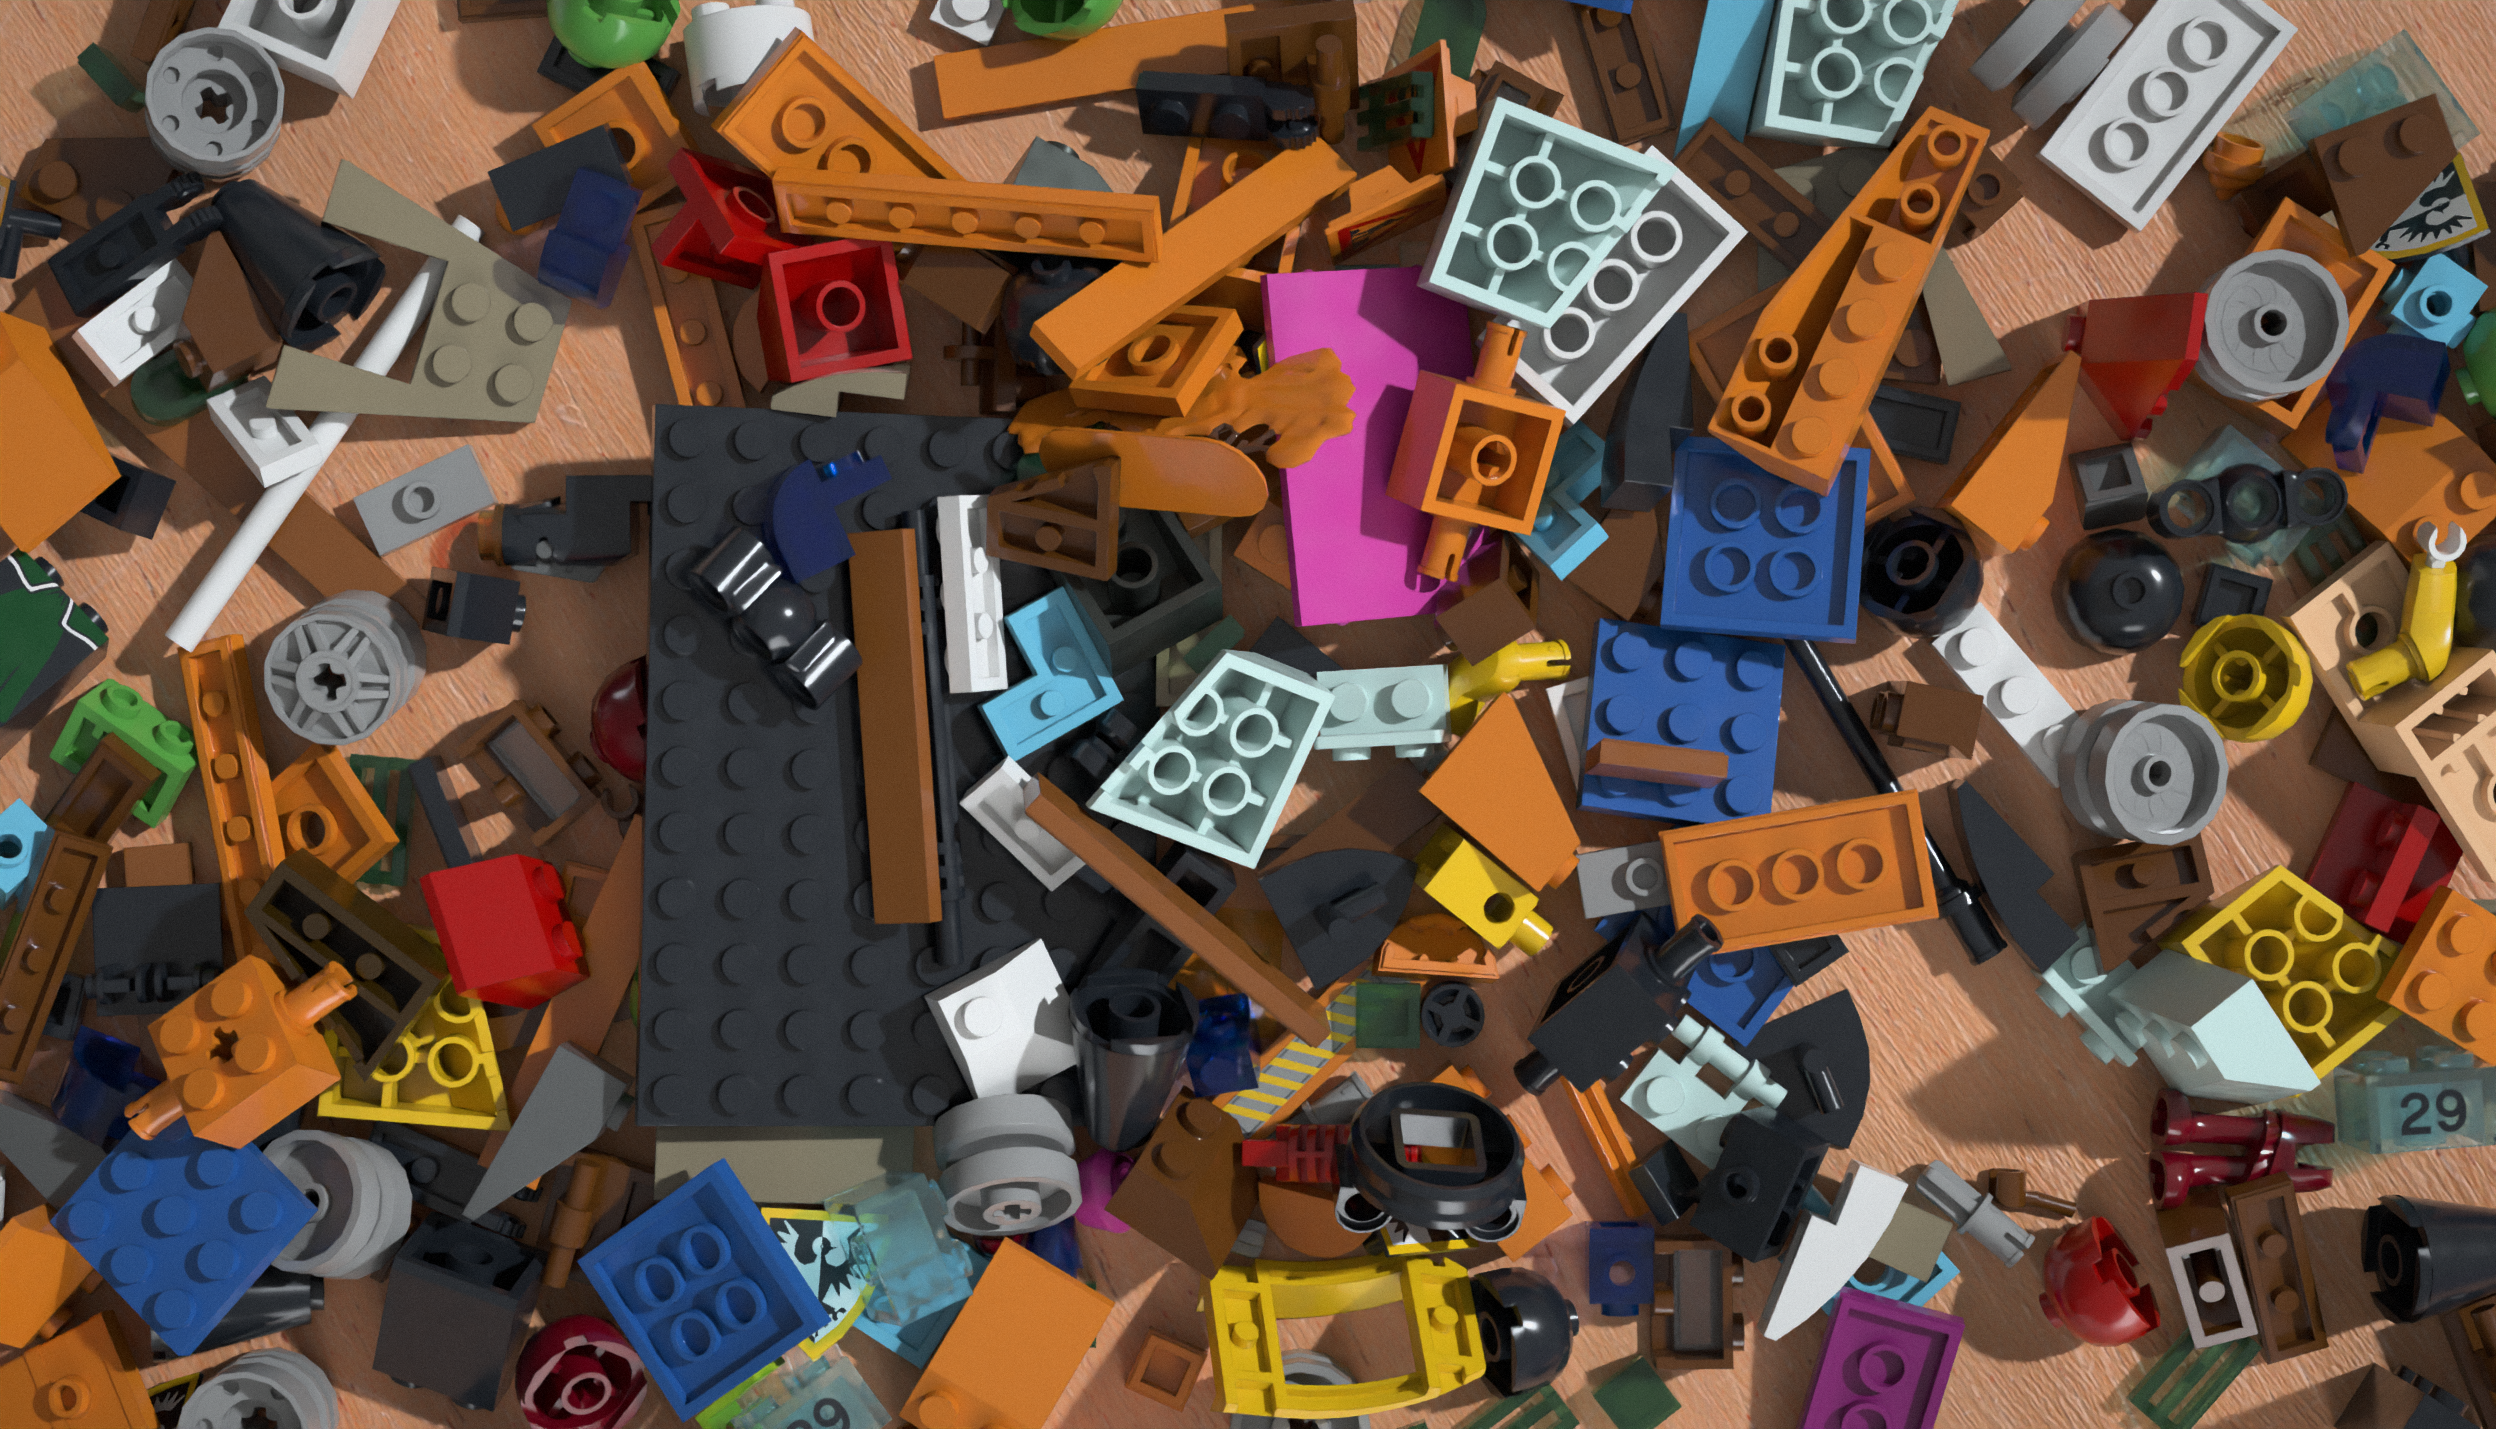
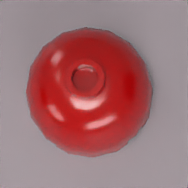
[2039,1215,2160,1347]

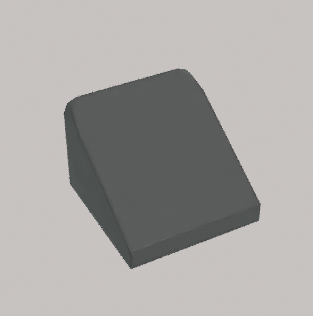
[2068,442,2148,530]

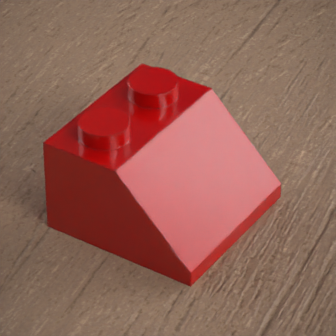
[757,238,913,383]
[419,854,591,1010]

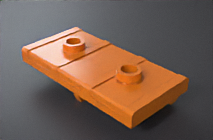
[0,1309,161,1429]

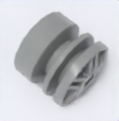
[145,27,285,182]
[264,590,426,746]
[177,1347,340,1429]

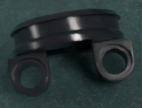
[1330,1082,1527,1242]

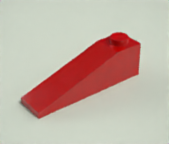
[2061,292,2208,443]

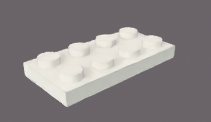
[2035,0,2298,234]

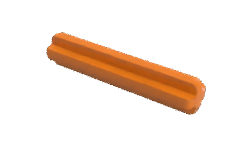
[1559,1076,1651,1219]

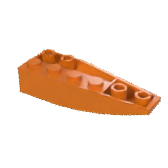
[1707,106,1990,497]

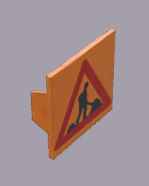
[1382,39,1478,183]
[1324,165,1447,266]

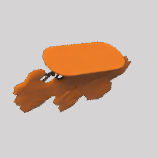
[1006,345,1356,517]

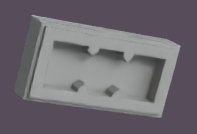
[353,444,499,557]
[1575,840,1671,919]

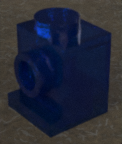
[1185,992,1262,1098]
[1585,1220,1654,1317]

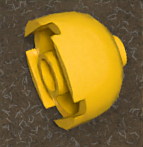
[2178,614,2313,743]

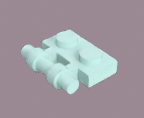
[1619,1014,1787,1170]

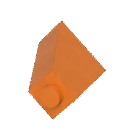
[1417,691,1581,892]

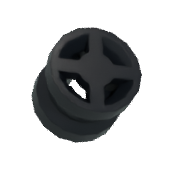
[1419,981,1485,1048]

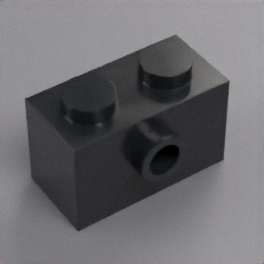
[1689,1105,1831,1263]

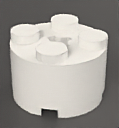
[683,0,814,117]

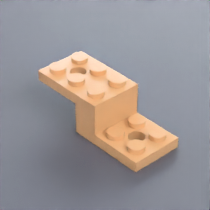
[2279,540,2496,883]

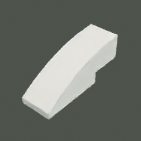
[1757,1158,1908,1341]

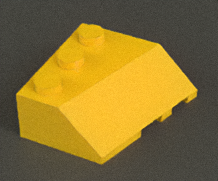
[2157,865,2403,1098]
[318,923,513,1132]

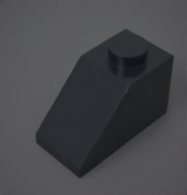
[421,566,526,645]

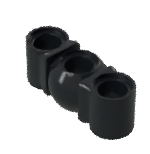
[2146,462,2348,545]
[686,526,863,711]

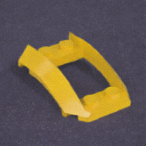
[1196,1252,1486,1419]

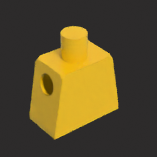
[1412,822,1553,957]

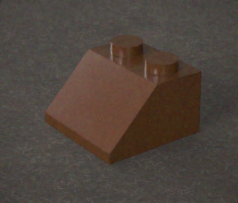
[1104,1085,1261,1280]

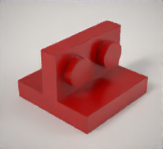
[650,147,816,290]
[2303,782,2463,946]

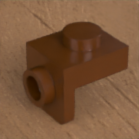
[2231,148,2332,239]

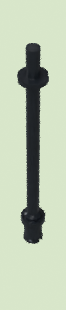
[1782,638,2008,966]

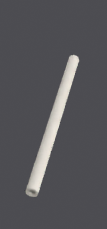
[164,214,485,653]

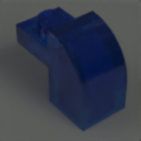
[538,166,643,309]
[2325,334,2451,474]
[764,450,892,584]
[51,1025,162,1146]

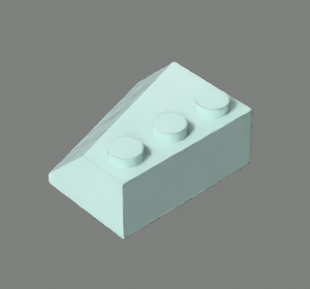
[1746,0,1959,148]
[1416,97,1679,329]
[1085,649,1336,869]
[2107,948,2321,1105]

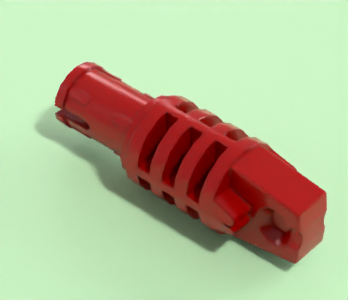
[1242,1124,1423,1182]

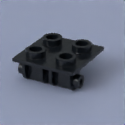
[85,883,224,1016]

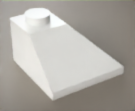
[924,938,1076,1100]

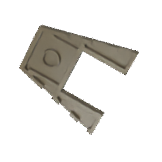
[1757,147,2012,387]
[265,159,572,423]

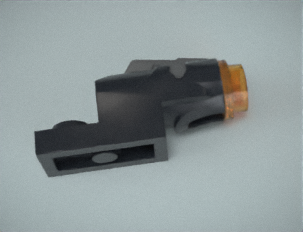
[477,475,651,583]

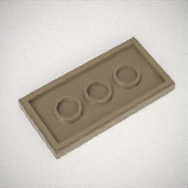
[653,1126,914,1206]

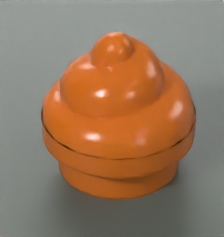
[2201,132,2268,201]

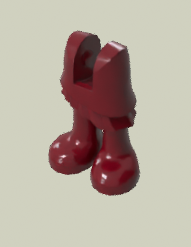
[2148,1088,2335,1210]

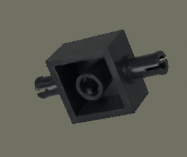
[1513,911,1724,1096]

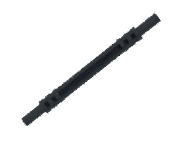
[901,509,966,966]

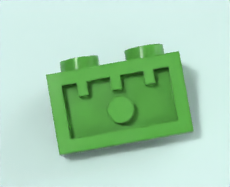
[49,679,199,829]

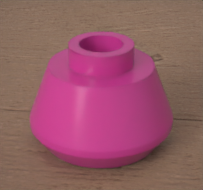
[1073,1148,1133,1234]

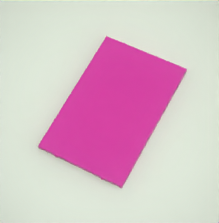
[1260,264,1490,627]

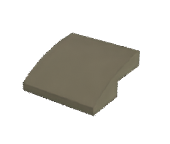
[771,361,911,417]

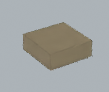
[1868,1200,1953,1283]

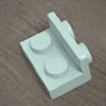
[1314,664,1452,761]
[2030,919,2140,1067]

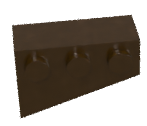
[244,848,451,1082]

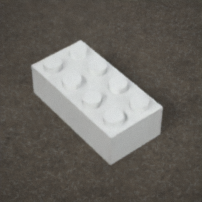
[1474,145,1748,429]

